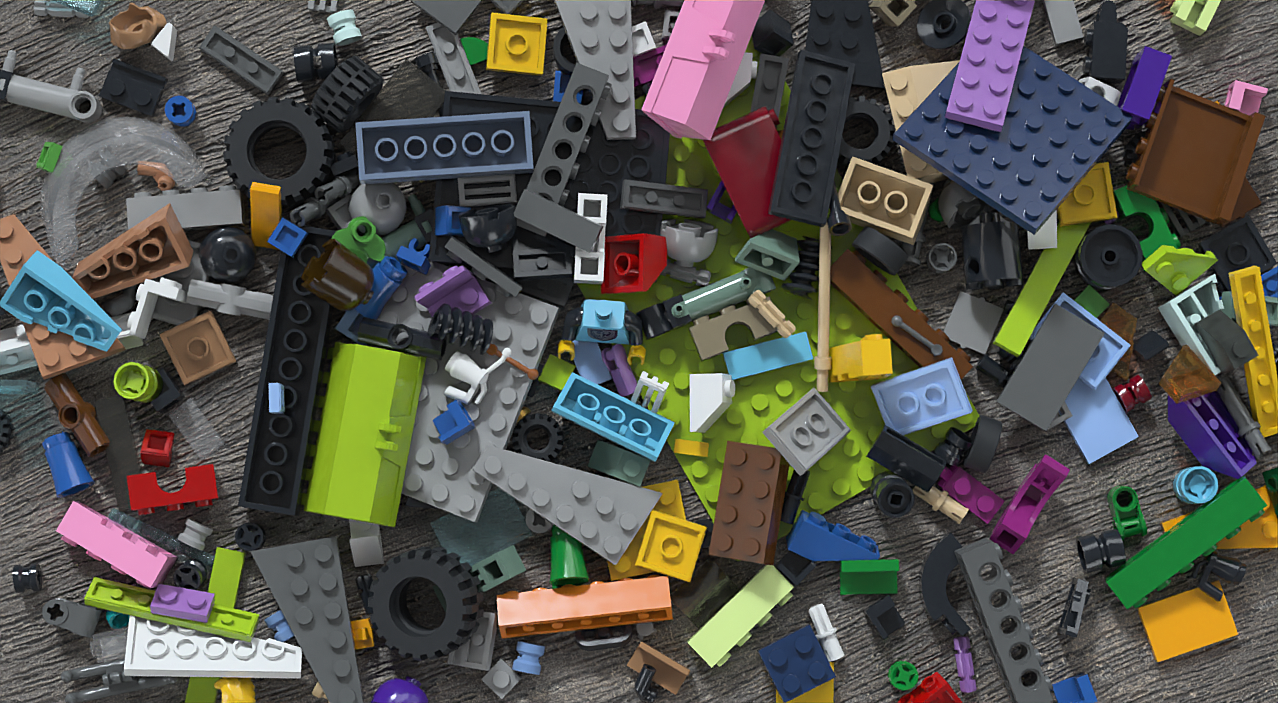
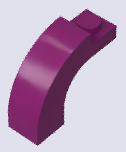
[989,454,1070,555]

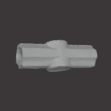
[186,279,273,320]

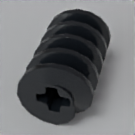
[781,236,832,300]
[428,303,493,355]

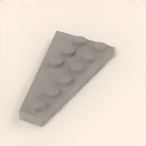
[554,0,636,140]
[471,445,663,565]

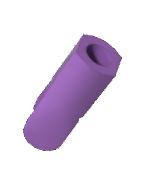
[601,344,637,397]

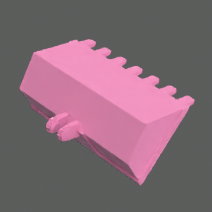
[641,0,765,140]

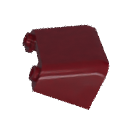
[703,106,791,238]

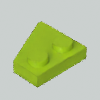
[1142,245,1218,296]

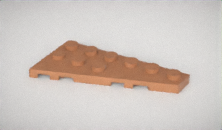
[0,214,126,380]

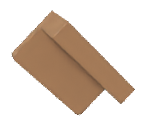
[627,640,691,695]

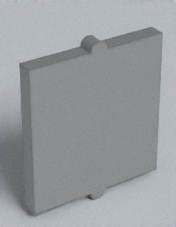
[943,291,1004,355]

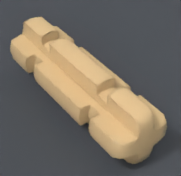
[748,290,796,338]

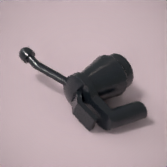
[1190,551,1247,602]

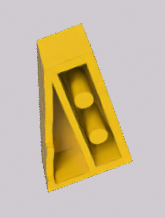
[828,334,893,383]

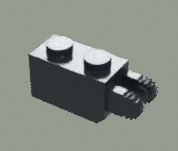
[1082,0,1128,84]

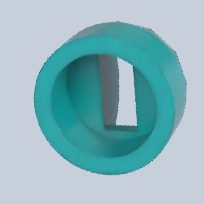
[106,610,130,629]

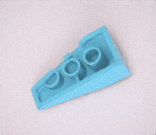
[0,250,122,352]

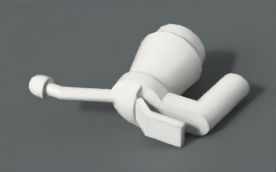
[444,348,511,405]

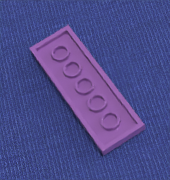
[945,0,1035,132]

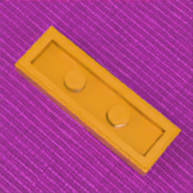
[250,182,281,250]

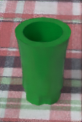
[549,525,589,587]

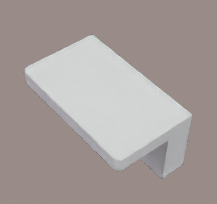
[0,325,38,375]

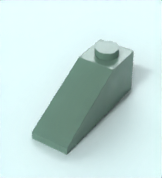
[433,545,526,612]

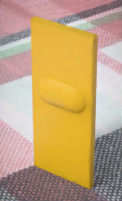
[674,439,709,457]

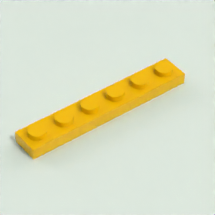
[1229,266,1278,437]

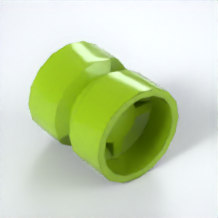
[114,362,163,403]

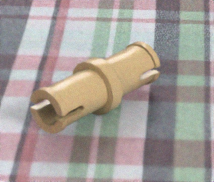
[913,486,969,524]

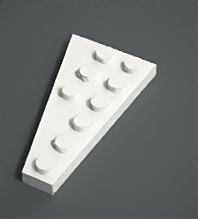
[124,615,302,678]

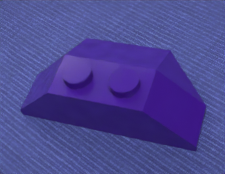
[1168,372,1257,479]

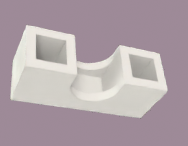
[574,193,607,284]

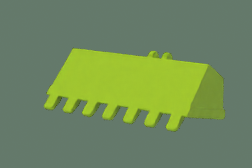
[301,342,426,527]

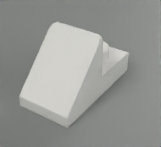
[349,519,384,567]

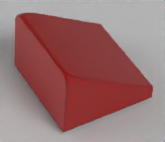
[140,429,175,467]

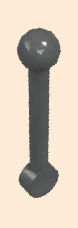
[891,315,943,356]

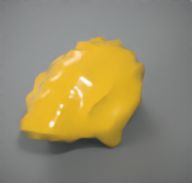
[214,677,256,703]

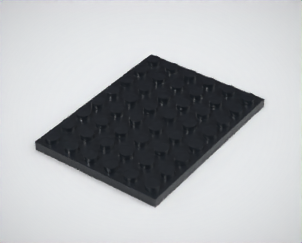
[429,91,670,283]

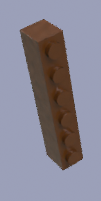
[830,249,973,379]

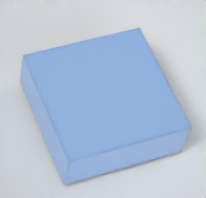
[269,383,285,414]

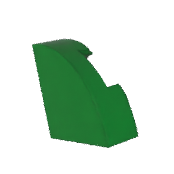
[460,37,488,66]

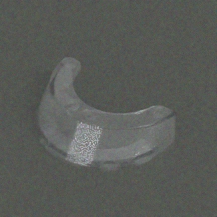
[41,117,214,269]

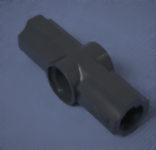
[357,317,447,360]

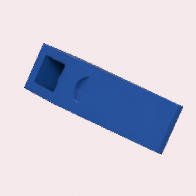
[786,510,880,561]

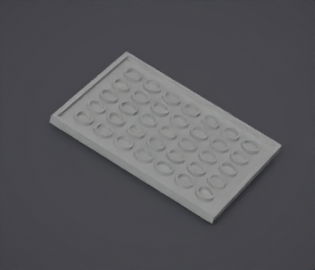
[367,259,560,523]

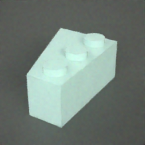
[1158,274,1224,380]

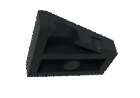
[512,226,572,281]

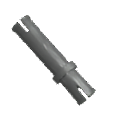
[1212,376,1272,459]

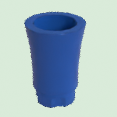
[355,256,407,320]
[42,432,95,498]

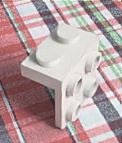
[127,277,188,339]

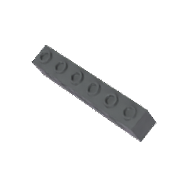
[517,63,612,237]
[954,538,1053,703]

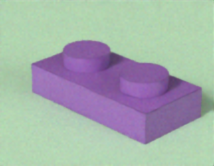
[150,584,215,623]

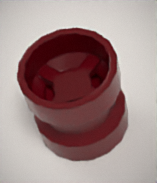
[1112,375,1152,413]

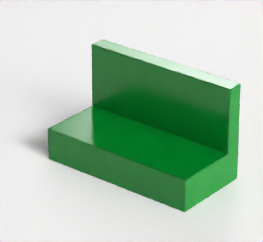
[839,559,899,595]

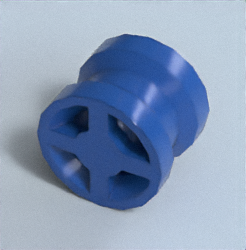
[165,96,197,127]

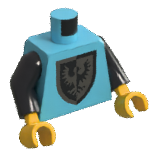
[558,299,646,365]

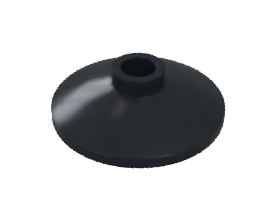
[917,0,971,50]

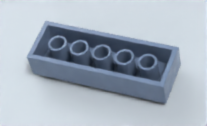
[356,111,533,185]

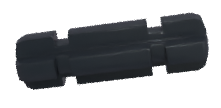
[355,574,378,630]

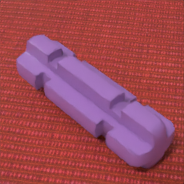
[953,636,977,693]

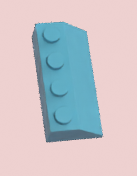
[552,372,675,462]

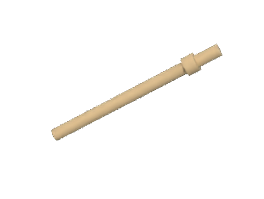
[814,222,832,392]

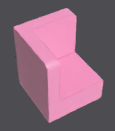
[1224,80,1268,116]

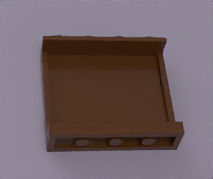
[1126,79,1266,226]

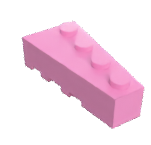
[56,501,178,589]

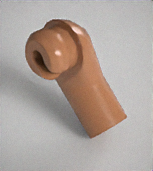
[137,161,175,191]

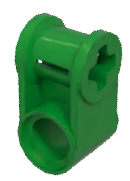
[1107,486,1147,541]

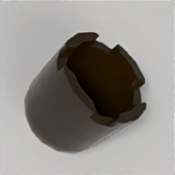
[301,238,374,311]

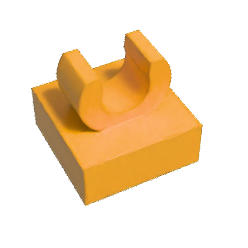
[351,618,375,649]

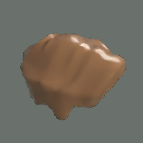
[109,3,167,49]

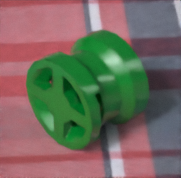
[888,661,919,690]

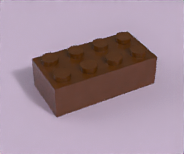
[709,441,790,565]

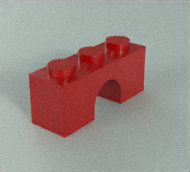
[127,464,218,516]

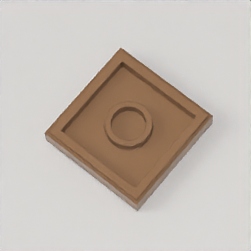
[159,309,236,386]

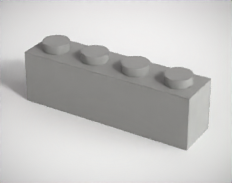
[126,185,246,231]

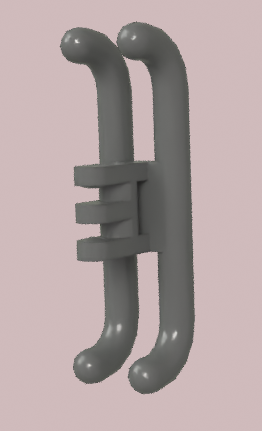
[61,658,179,703]

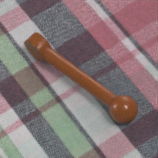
[486,344,539,380]

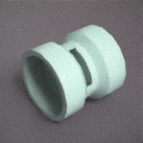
[327,9,362,46]

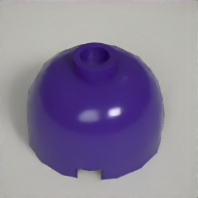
[370,676,429,703]

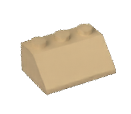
[838,156,933,245]

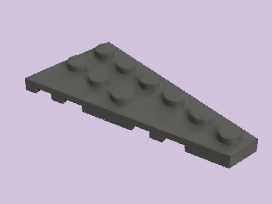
[250,536,364,703]

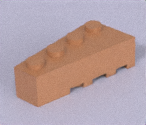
[72,203,194,299]

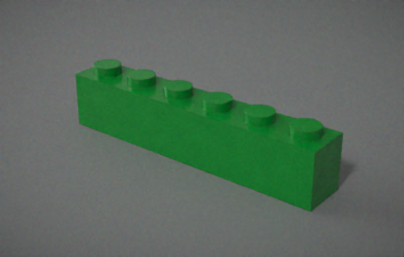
[1105,475,1267,609]

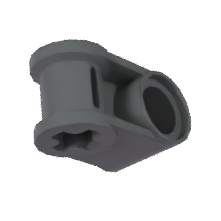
[42,598,102,638]

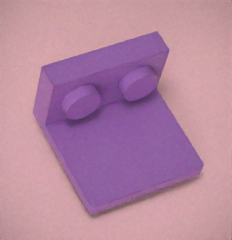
[414,266,492,317]

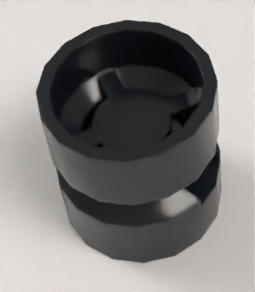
[294,43,338,83]
[870,471,915,518]
[1076,529,1126,573]

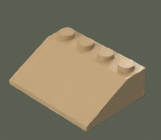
[882,60,960,184]

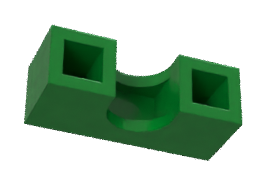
[1113,185,1181,271]

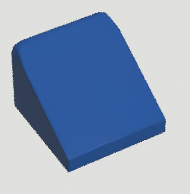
[435,205,471,236]

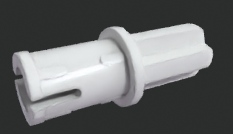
[809,604,844,662]

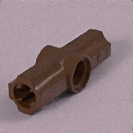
[44,373,111,457]

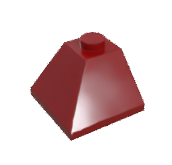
[601,233,667,294]

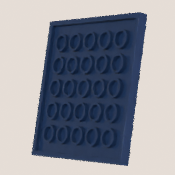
[892,46,1133,235]

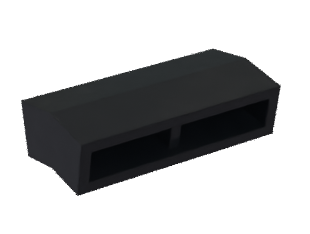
[866,425,947,493]

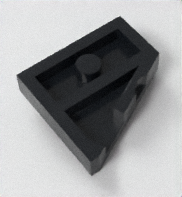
[1057,578,1091,638]

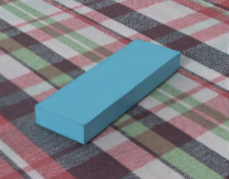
[723,332,813,380]

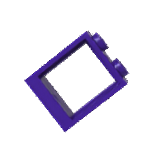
[1117,46,1172,130]

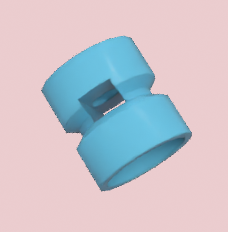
[1173,466,1218,504]

